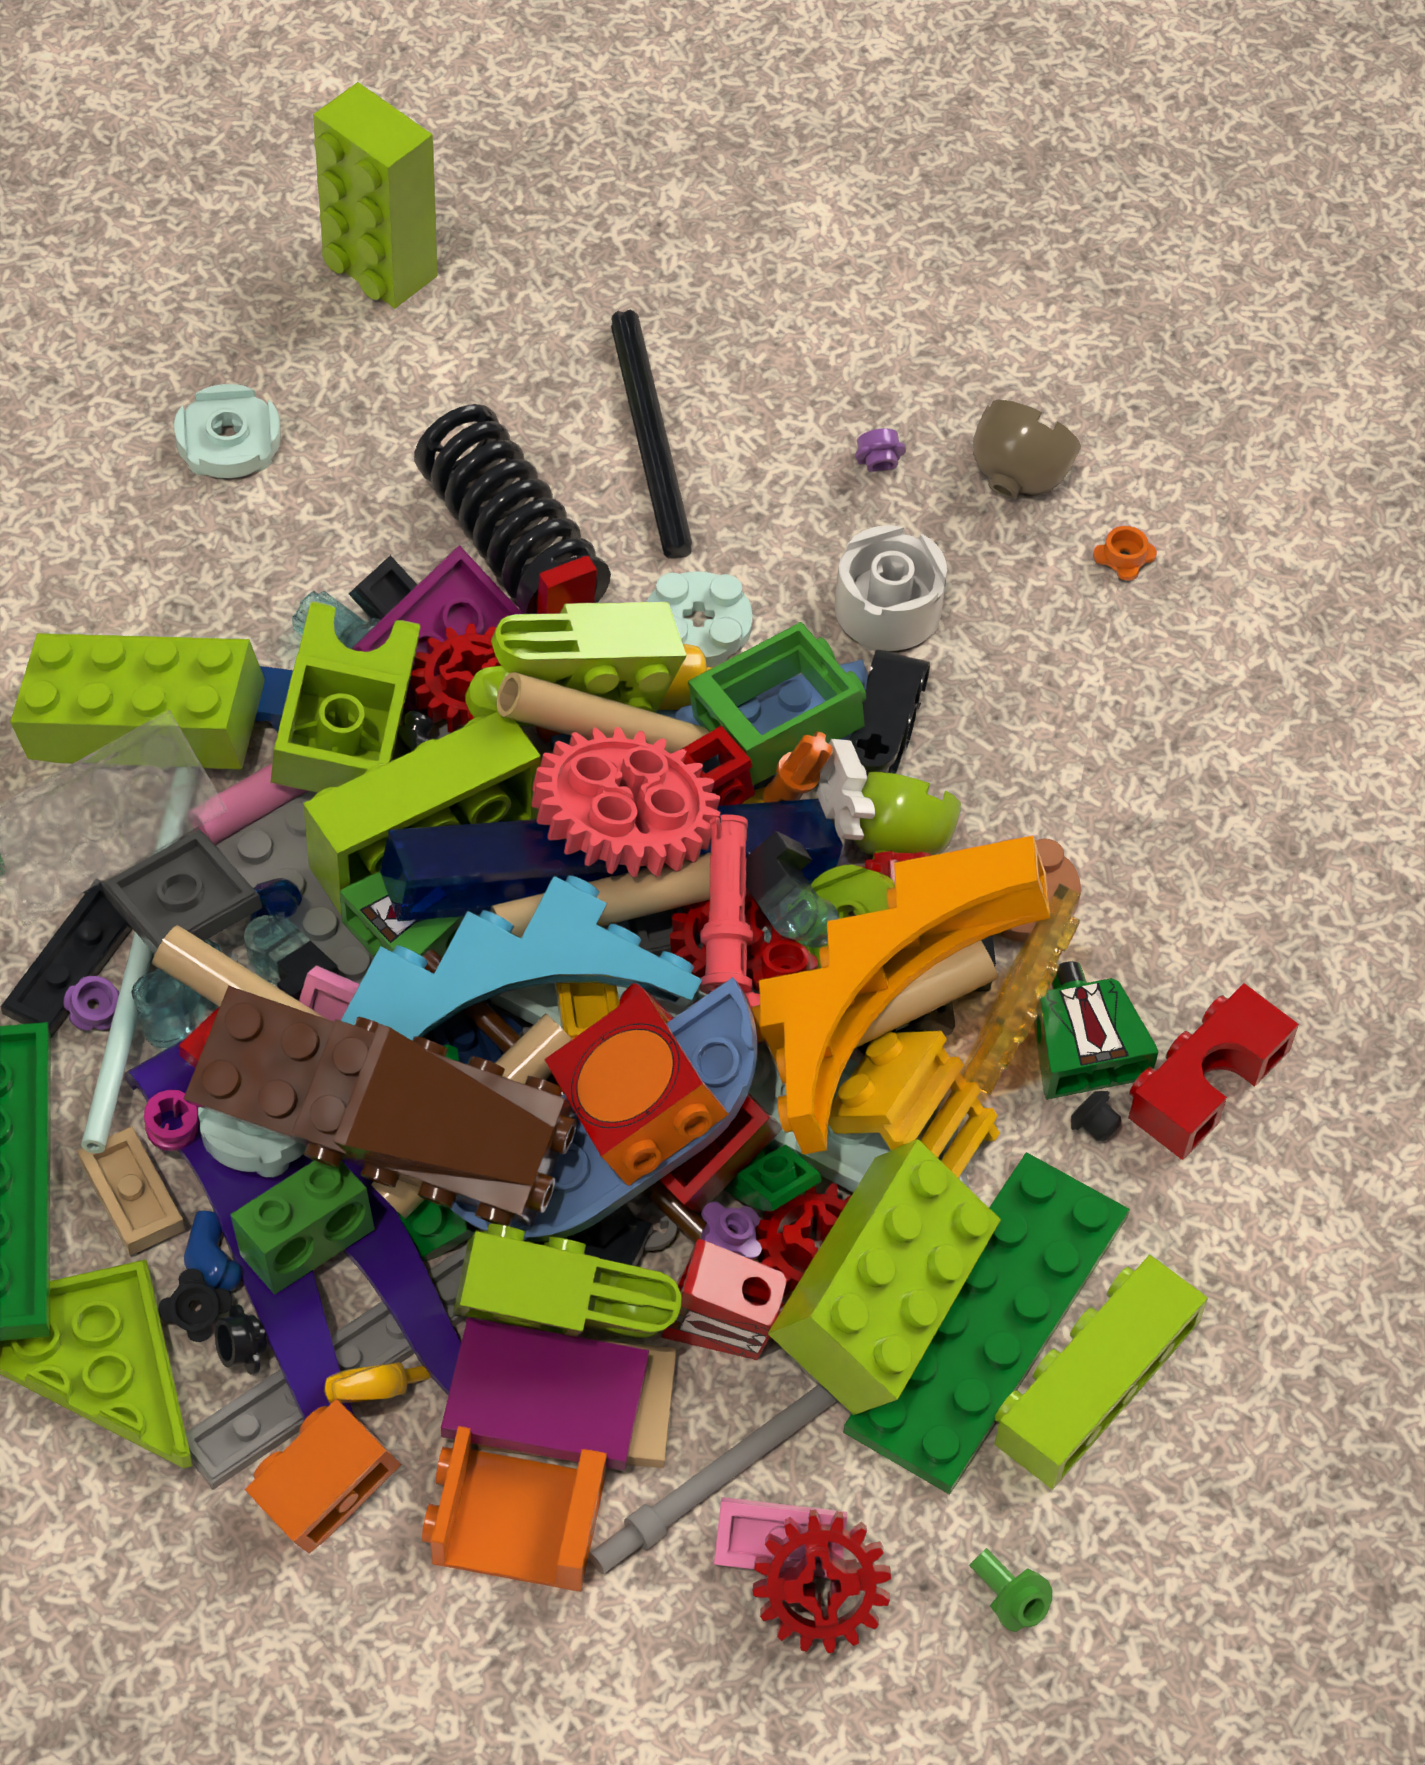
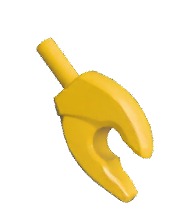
[324,1362,431,1403]

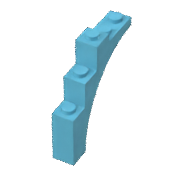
[341,875,702,1040]

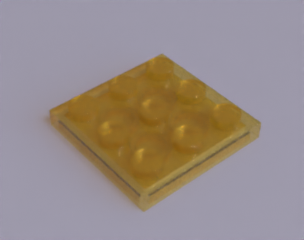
[951,883,1081,1095]

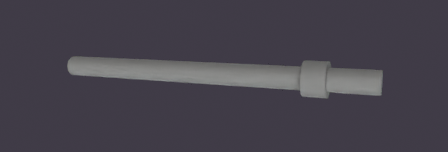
[588,1384,838,1574]

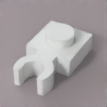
[814,739,875,840]

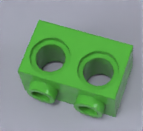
[230,1160,375,1295]

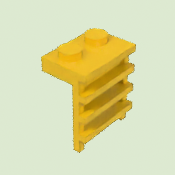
[828,1031,1000,1178]

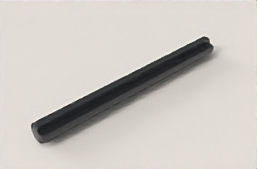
[611,309,692,559]

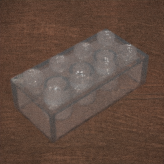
[0,709,228,927]

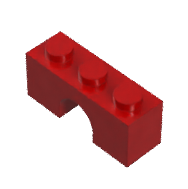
[1128,983,1299,1160]

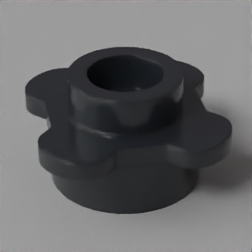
[158,1268,232,1342]
[215,1304,267,1375]

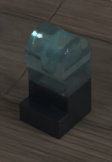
[746,831,839,948]
[244,914,339,1001]

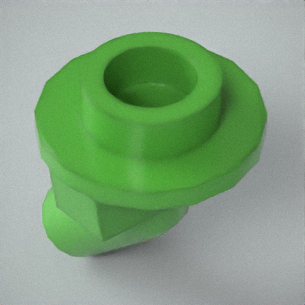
[969,1548,1053,1632]

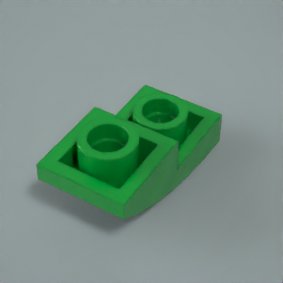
[724,1144,822,1211]

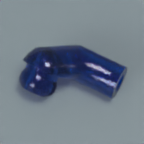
[248,878,302,940]

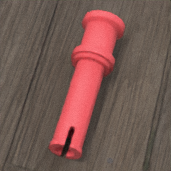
[699,814,753,994]

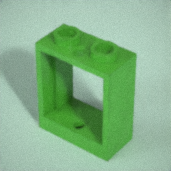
[688,622,866,786]

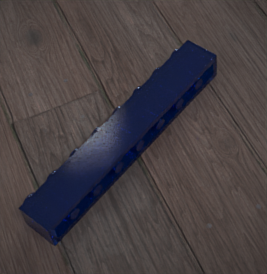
[380,799,843,922]

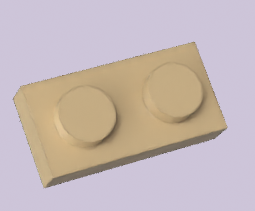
[77,1126,185,1256]

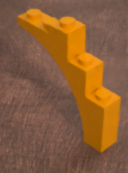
[751,835,1050,1155]

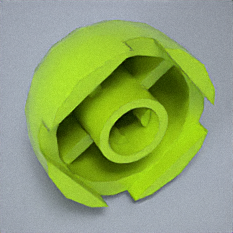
[853,772,961,859]

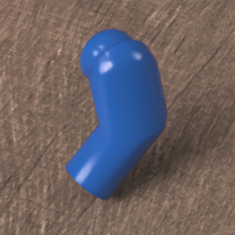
[184,1211,242,1292]

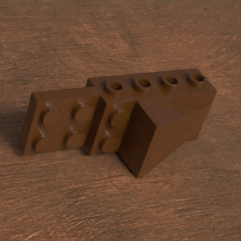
[183,985,577,1227]

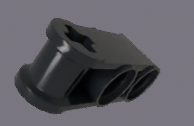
[849,649,930,776]

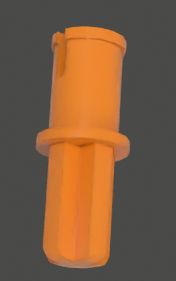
[763,731,833,814]

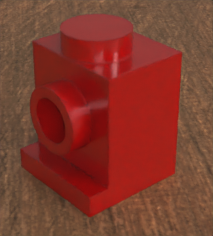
[680,726,755,819]

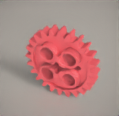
[531,727,720,877]

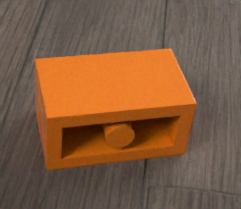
[244,1399,402,1554]

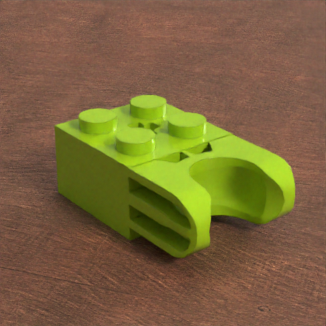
[270,601,420,793]
[465,602,687,726]
[452,1224,682,1339]

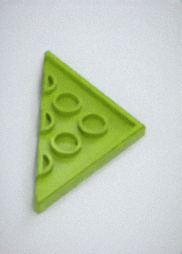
[0,1259,193,1469]

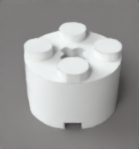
[834,525,947,652]

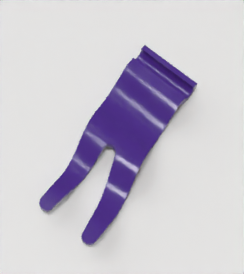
[125,1037,461,1420]

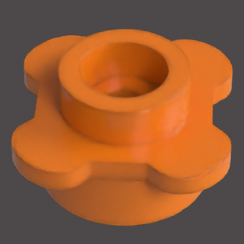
[1093,526,1157,581]

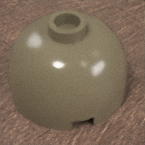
[973,399,1081,499]

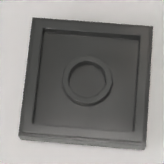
[101,829,262,954]

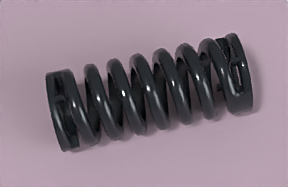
[414,404,611,614]

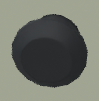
[1071,1091,1121,1141]

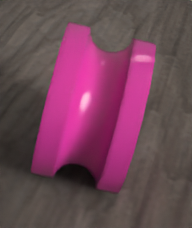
[144,1090,199,1151]

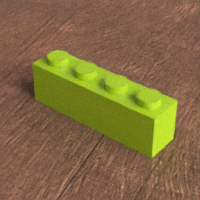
[994,1254,1208,1490]

